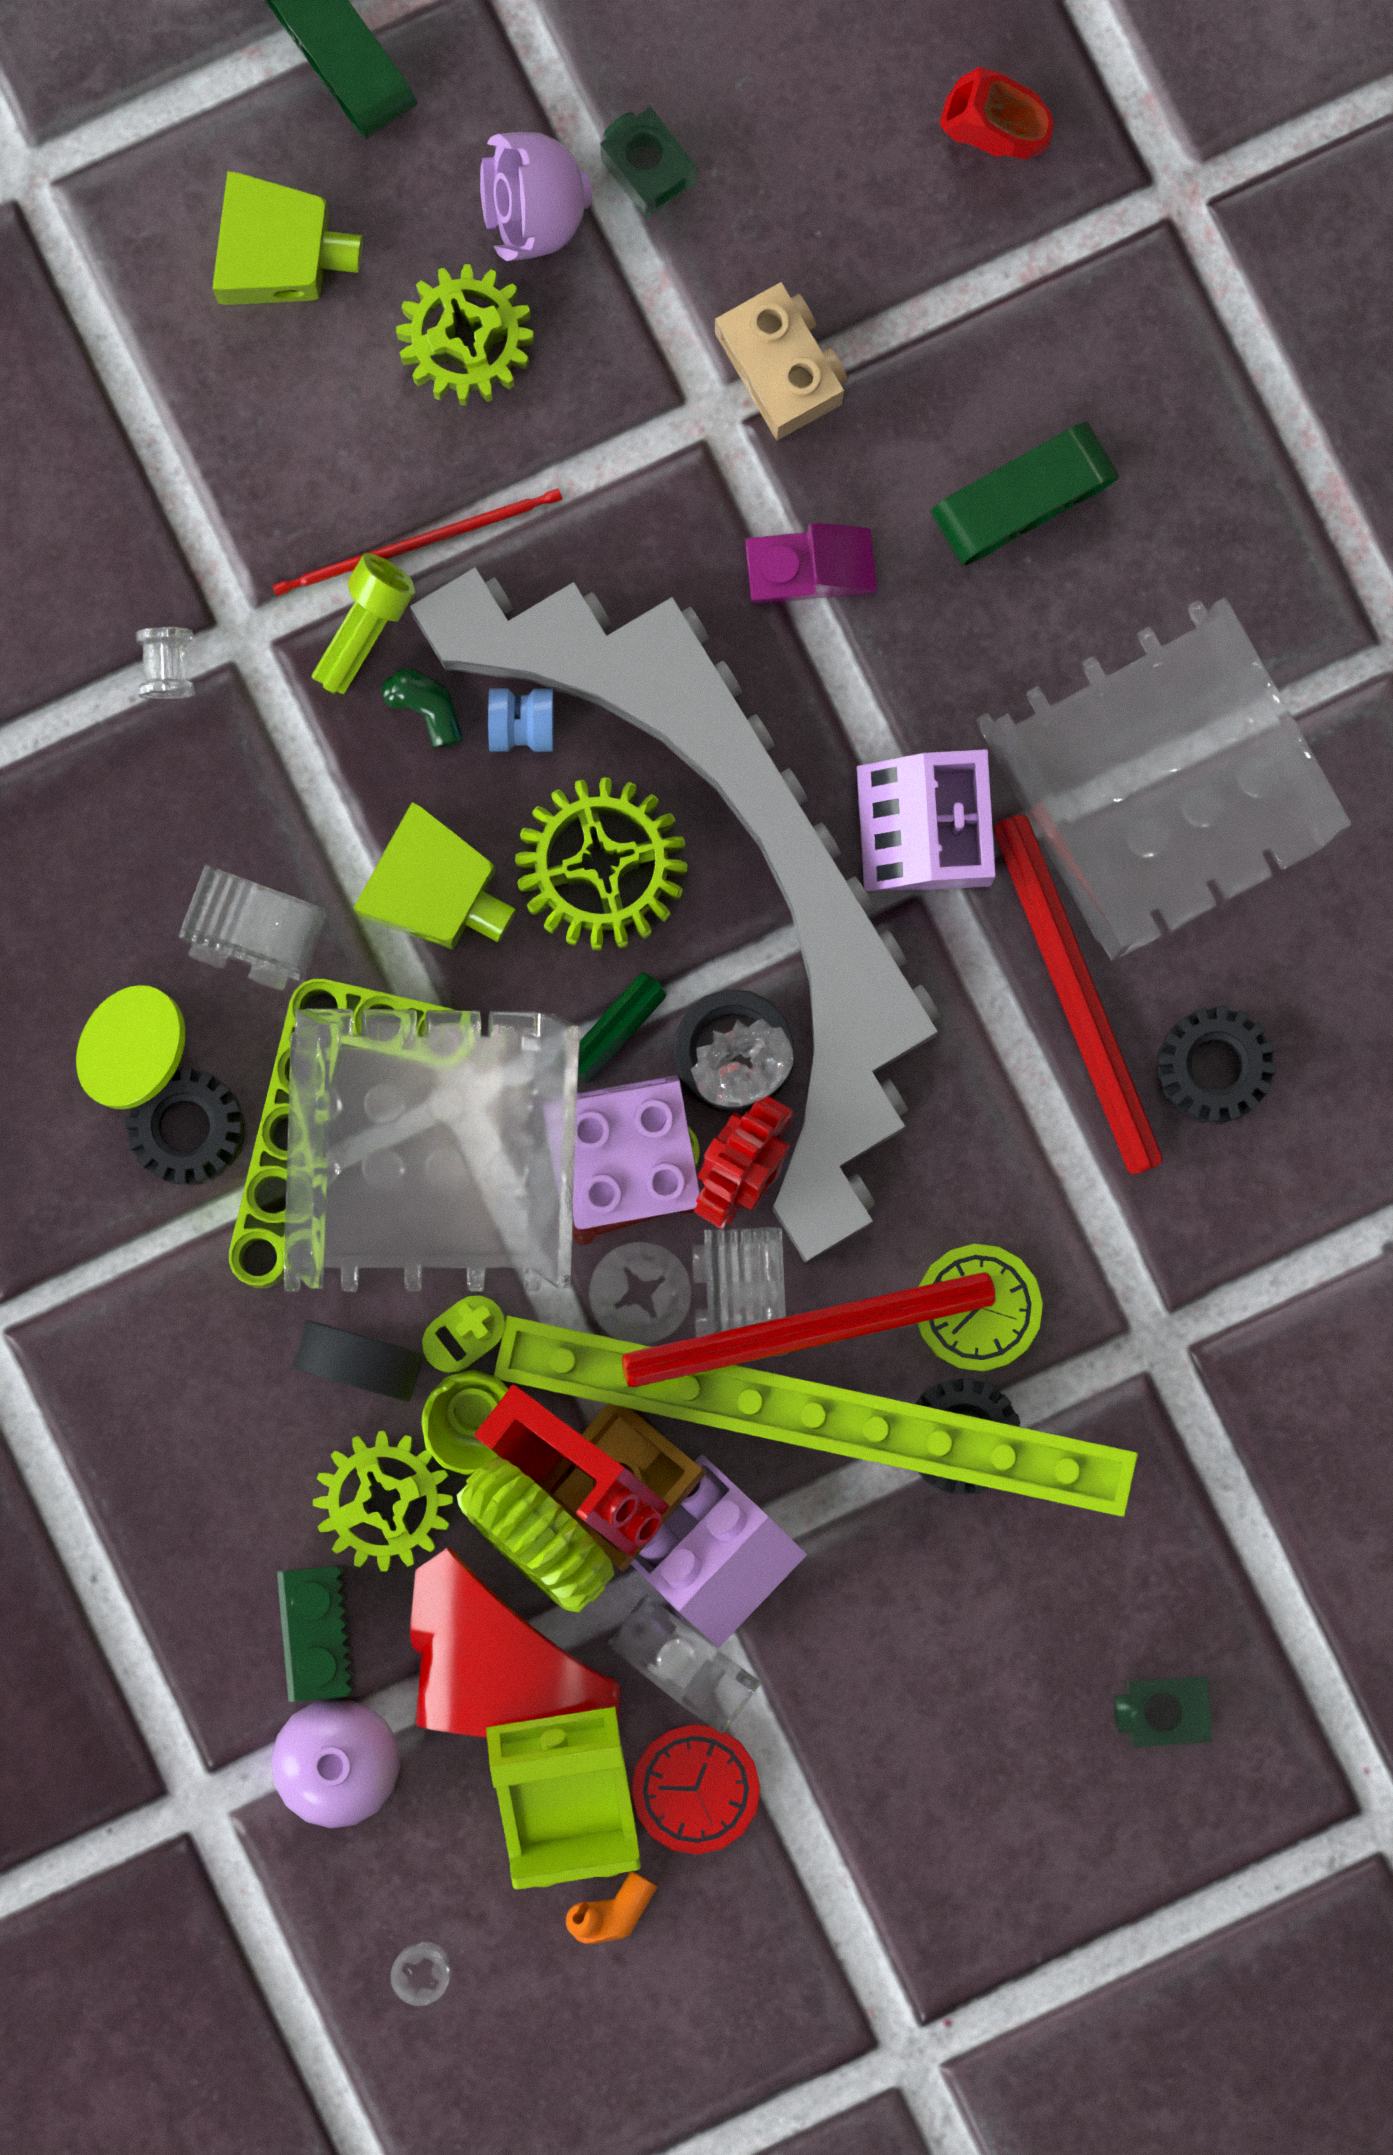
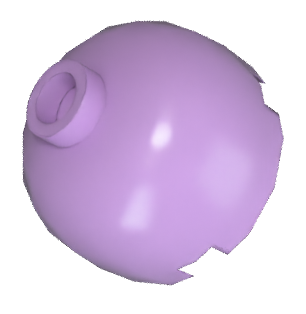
[480,132,592,261]
[270,1698,401,1829]

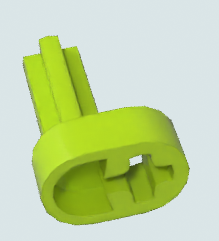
[312,553,415,695]
[422,1295,506,1373]

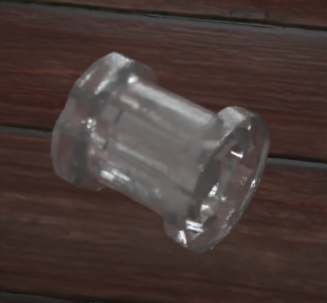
[136,627,195,700]
[391,1941,452,2006]

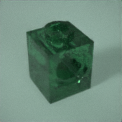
[600,106,696,219]
[1114,1674,1212,1747]

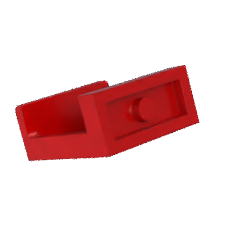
[473,1384,670,1556]

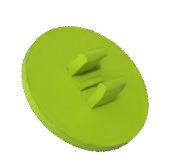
[76,985,185,1109]

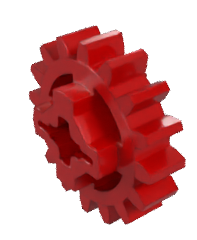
[694,1094,794,1229]

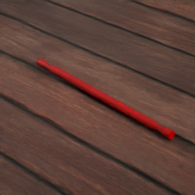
[272,488,563,597]

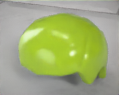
[421,1370,509,1475]

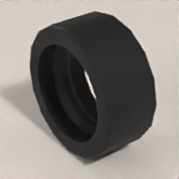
[674,989,794,1113]
[293,1320,423,1402]

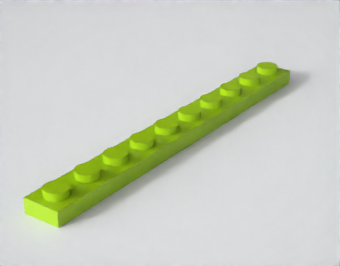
[494,1316,1139,1517]

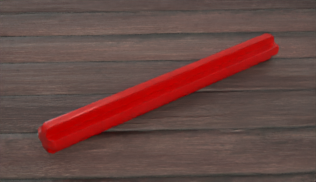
[993,814,1163,1175]
[622,1272,996,1387]

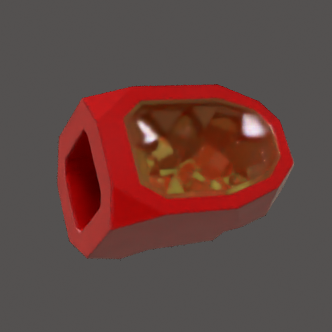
[939,67,1054,159]

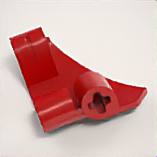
[410,1548,622,1738]

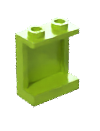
[486,1707,641,1889]

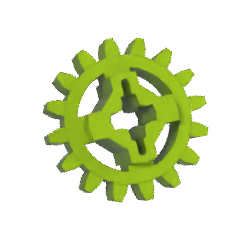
[396,264,534,406]
[313,1431,454,1571]

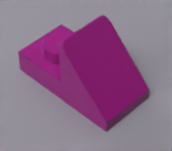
[745,523,877,605]

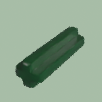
[564,973,666,1083]

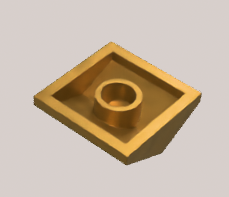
[540,1404,707,1572]

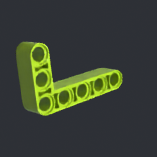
[229,979,474,1288]

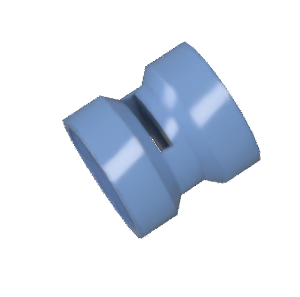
[488,688,554,752]

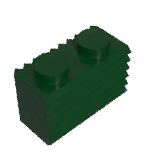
[277,1565,357,1702]

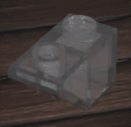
[607,1593,762,1734]

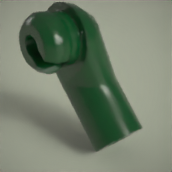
[382,668,463,749]

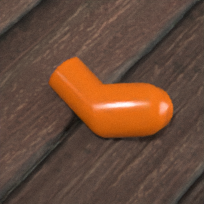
[566,1871,658,1945]

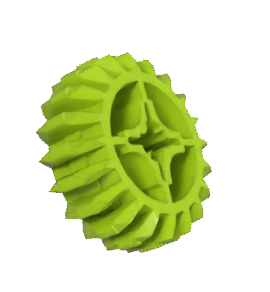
[515,777,687,950]
[457,1458,615,1613]

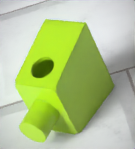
[212,171,363,305]
[353,802,516,949]

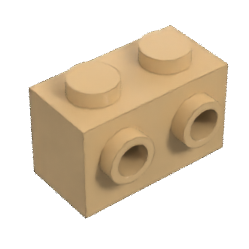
[715,282,848,441]

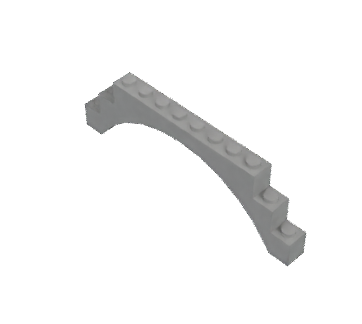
[410,567,940,1264]

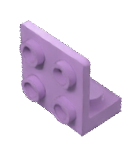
[552,1075,700,1229]

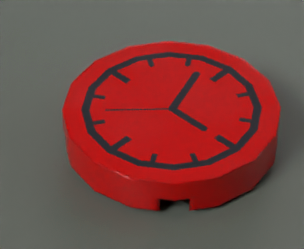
[631,1723,760,1855]

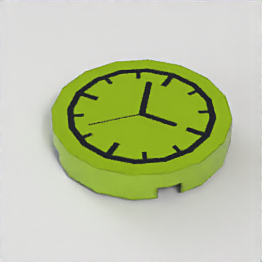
[917,1244,1043,1372]

